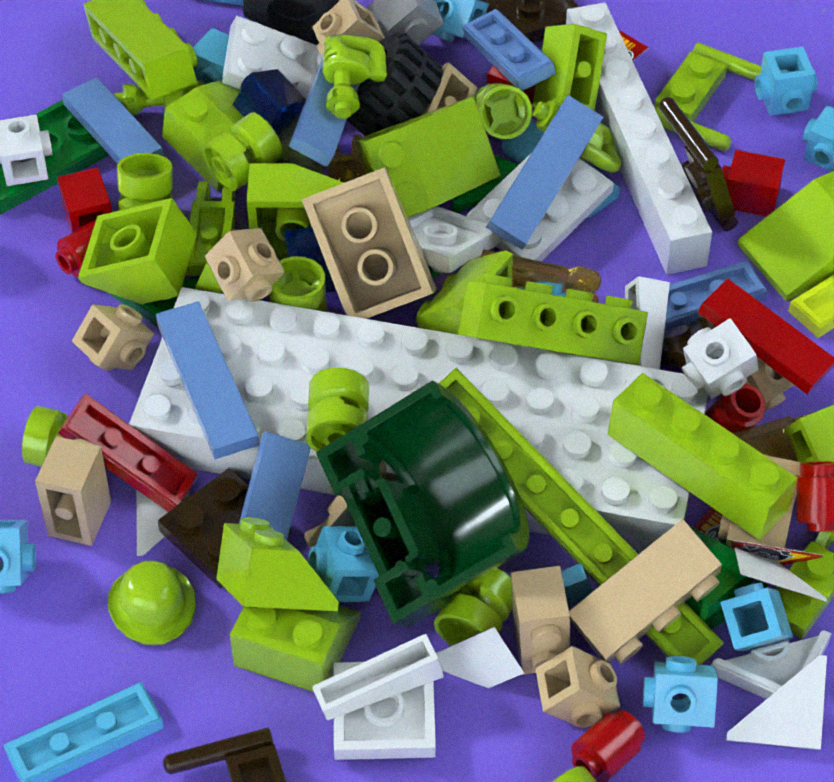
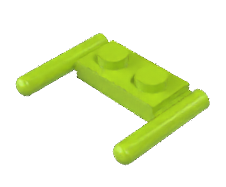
[654,42,761,151]

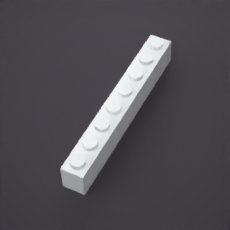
[566,2,712,275]

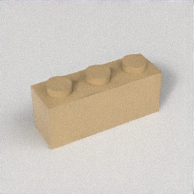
[569,519,722,664]

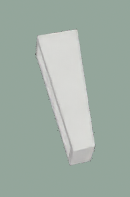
[625,276,670,370]
[312,634,444,721]

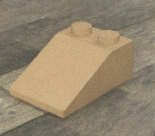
[301,167,437,319]

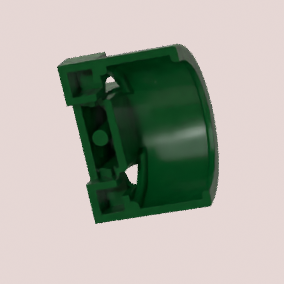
[315,381,529,627]

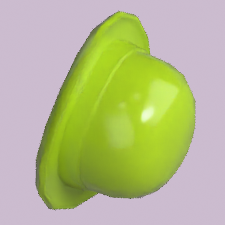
[108,560,196,645]

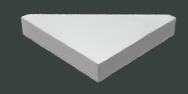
[711,630,831,699]
[725,655,827,750]

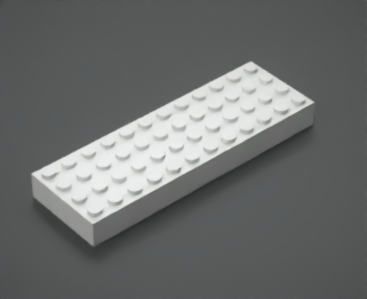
[129,287,708,552]

